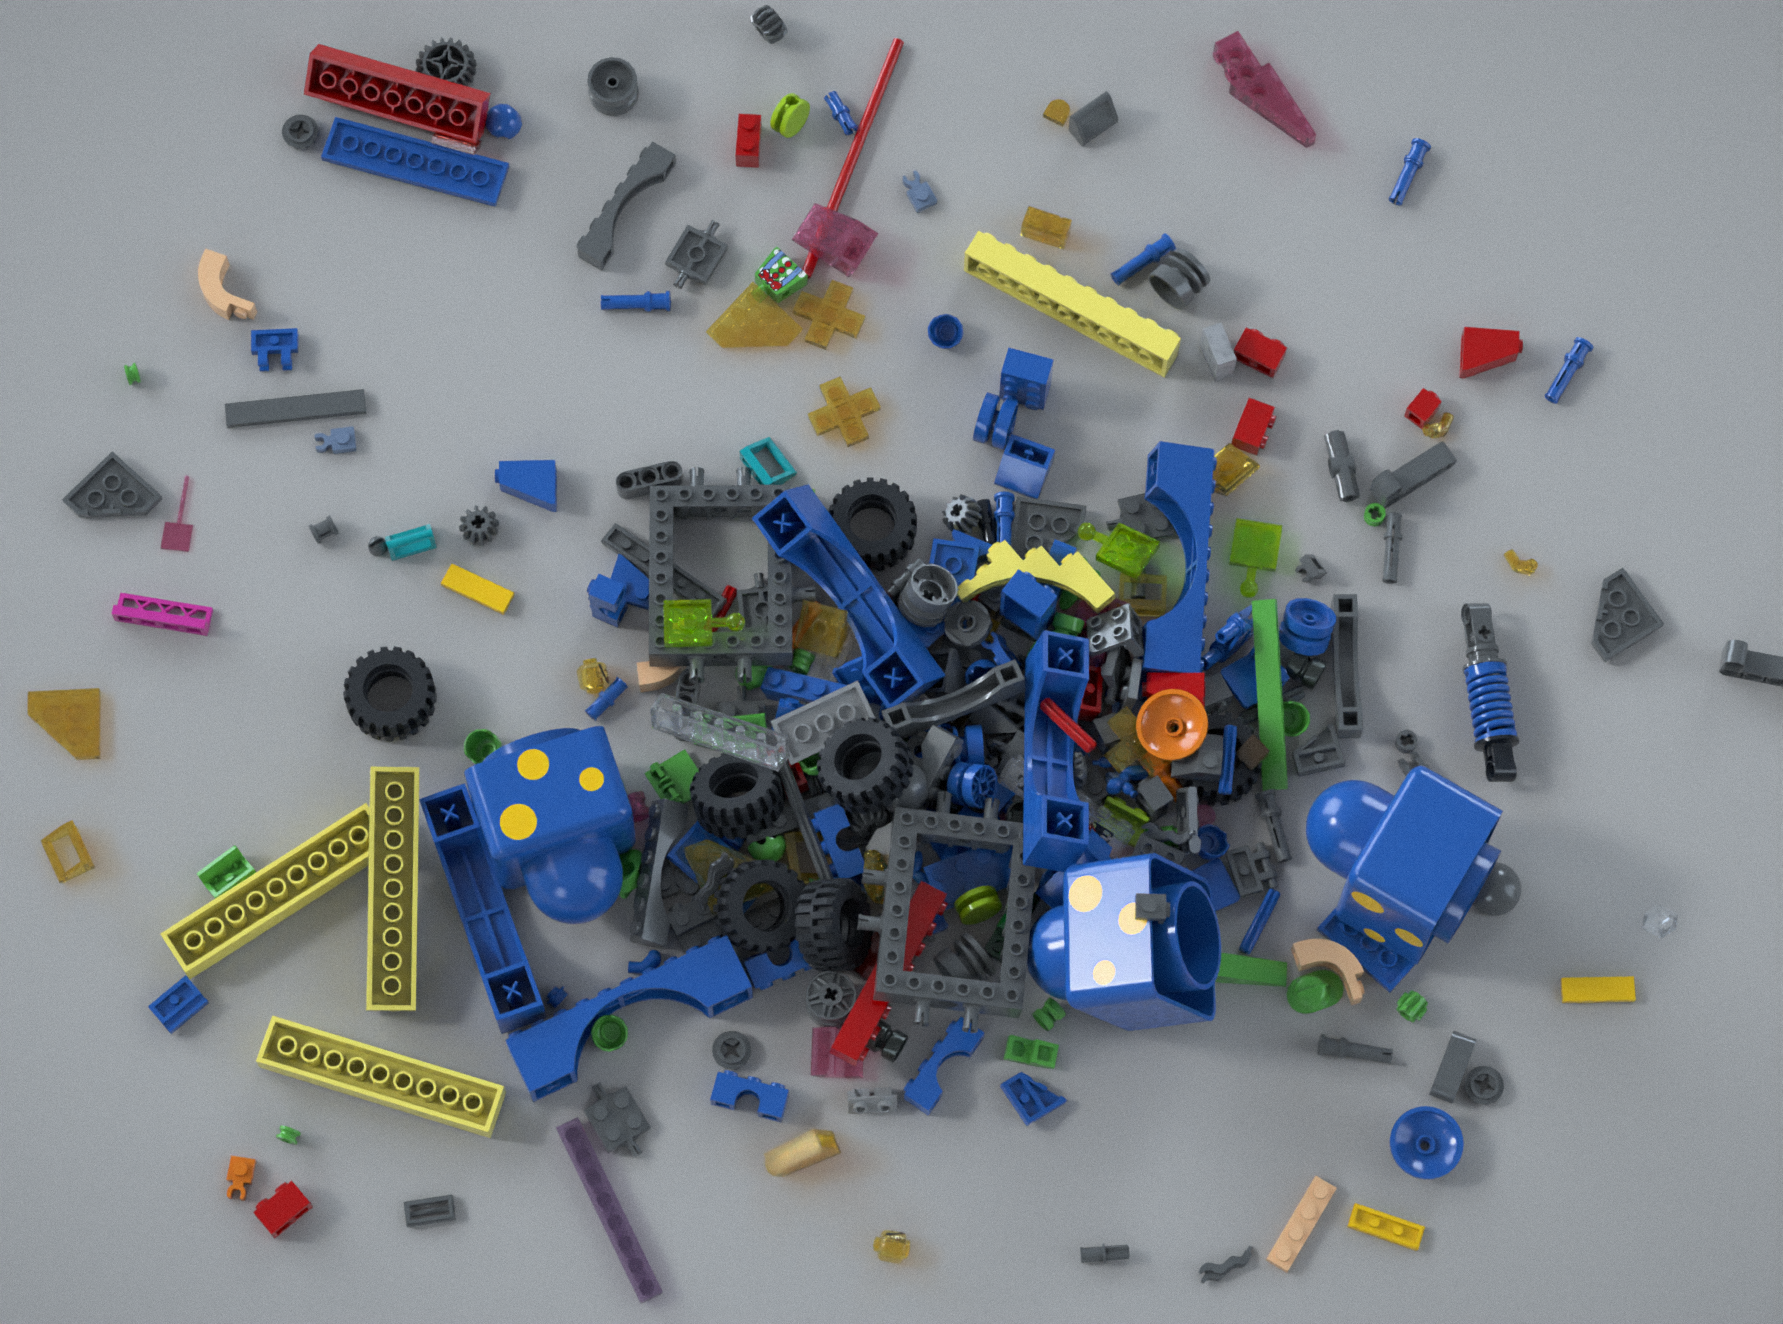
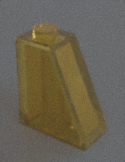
[764,1129,841,1177]

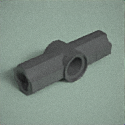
[1324,430,1360,502]

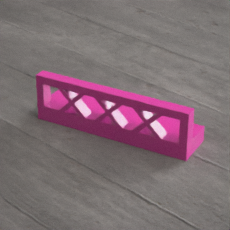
[111,592,213,636]

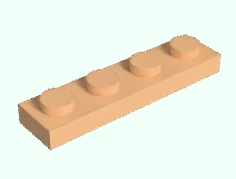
[1266,1176,1337,1273]

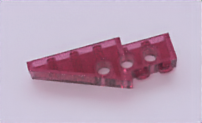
[1212,31,1316,148]

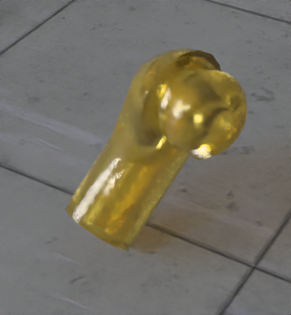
[1423,412,1454,439]
[1503,549,1538,575]

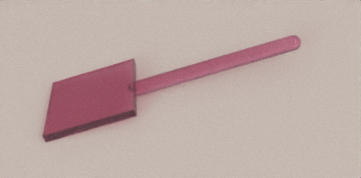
[161,475,193,552]

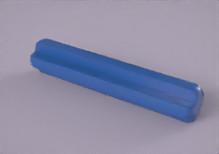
[1218,725,1237,795]
[1239,889,1280,955]

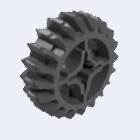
[415,37,477,87]

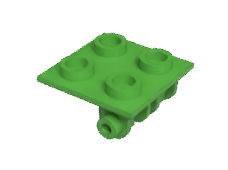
[644,749,699,804]

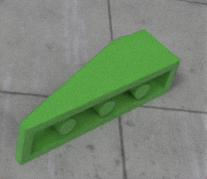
[1215,952,1287,987]

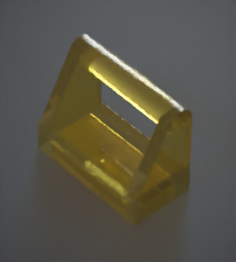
[1118,573,1167,617]
[40,820,95,883]
[784,832,827,883]

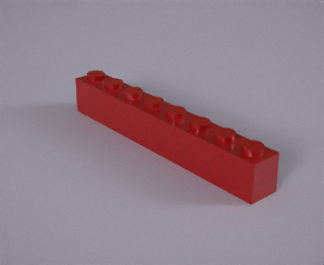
[830,881,948,1067]

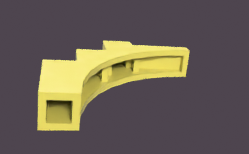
[957,540,1116,613]

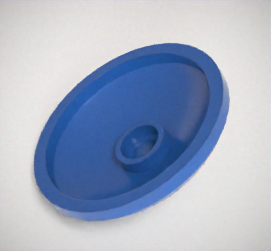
[1390,1106,1464,1180]

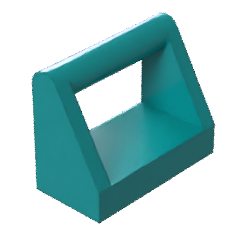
[739,437,797,485]
[385,524,437,561]

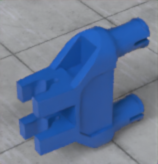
[1201,605,1254,671]

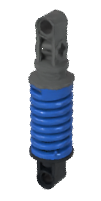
[1461,603,1520,782]

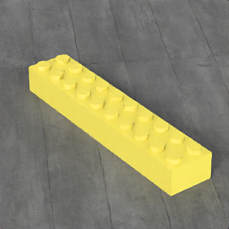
[964,231,1181,378]
[366,766,419,1011]
[160,803,369,980]
[256,1015,506,1138]

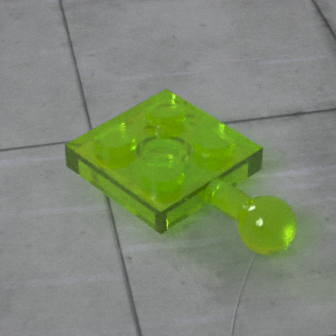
[1229,518,1283,598]
[1077,522,1160,579]
[663,599,745,647]

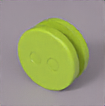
[770,93,810,138]
[954,885,1002,925]

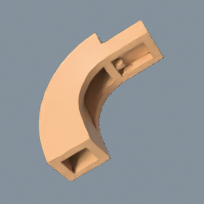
[198,248,257,320]
[637,613,687,692]
[1291,939,1365,1005]

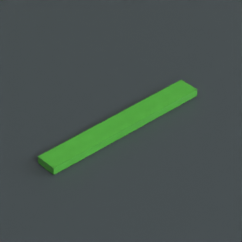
[1252,599,1288,791]

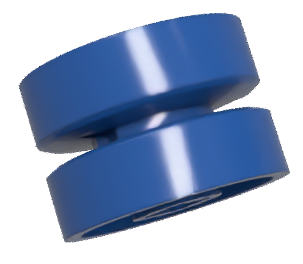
[947,762,998,809]

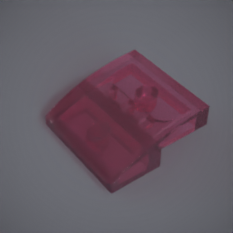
[811,1027,863,1078]

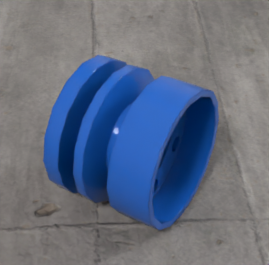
[942,725,985,766]

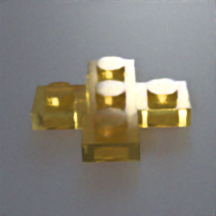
[793,280,865,350]
[807,376,881,447]
[1104,706,1174,778]

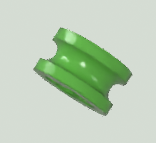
[124,362,141,385]
[1364,503,1386,527]
[276,1125,301,1145]

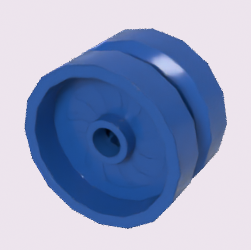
[973,392,1019,450]
[1279,598,1336,656]

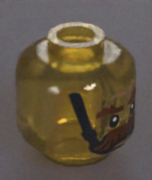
[576,658,609,694]
[873,1230,910,1264]

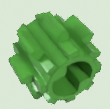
[1396,990,1428,1023]

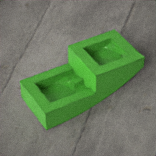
[1003,1034,1059,1069]

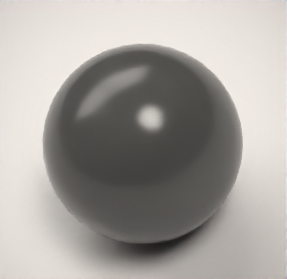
[884,763,929,813]
[1472,862,1521,916]

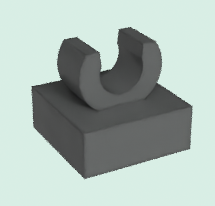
[1295,554,1327,582]

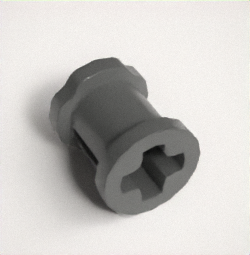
[308,515,339,544]

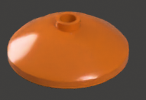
[1136,689,1208,761]

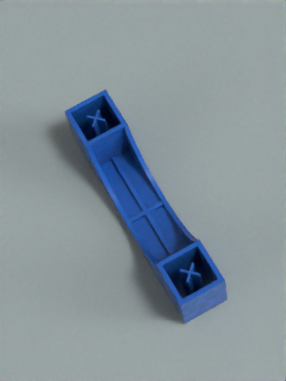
[1134,441,1217,681]
[752,484,946,708]
[1023,630,1089,872]
[419,783,547,1034]
[505,935,753,1102]

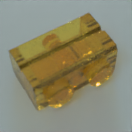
[1021,206,1072,250]

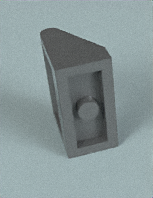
[1068,91,1118,147]

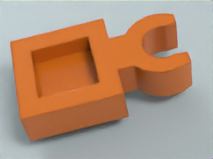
[226,1155,256,1201]

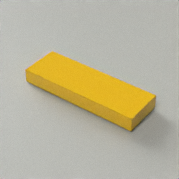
[441,563,515,615]
[1560,976,1636,1003]
[1347,1203,1425,1251]

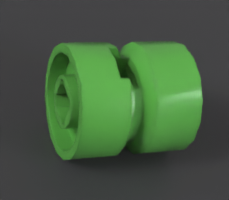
[1051,612,1085,636]

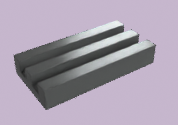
[403,1194,456,1228]

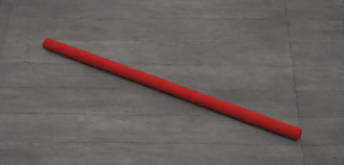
[802,38,904,279]

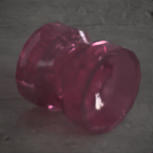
[627,791,649,823]

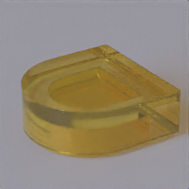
[1043,99,1070,127]

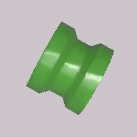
[787,648,816,676]

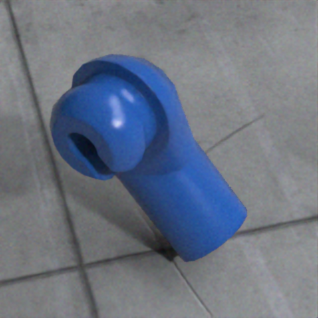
[628,950,662,974]

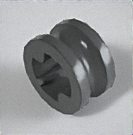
[1395,730,1418,753]

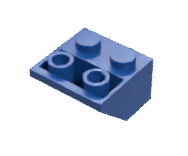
[994,434,1055,499]

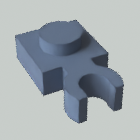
[903,170,937,213]
[314,426,357,454]

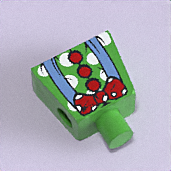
[751,246,808,303]

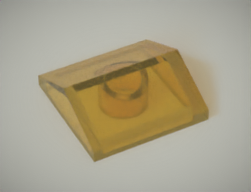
[1212,443,1260,496]
[794,600,848,657]

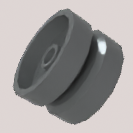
[587,57,639,116]

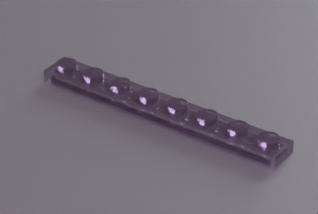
[556,1117,663,1304]

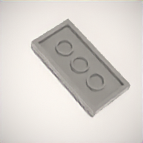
[770,681,875,765]

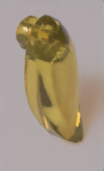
[863,850,887,904]

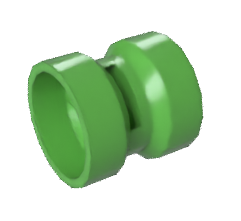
[1032,997,1066,1031]

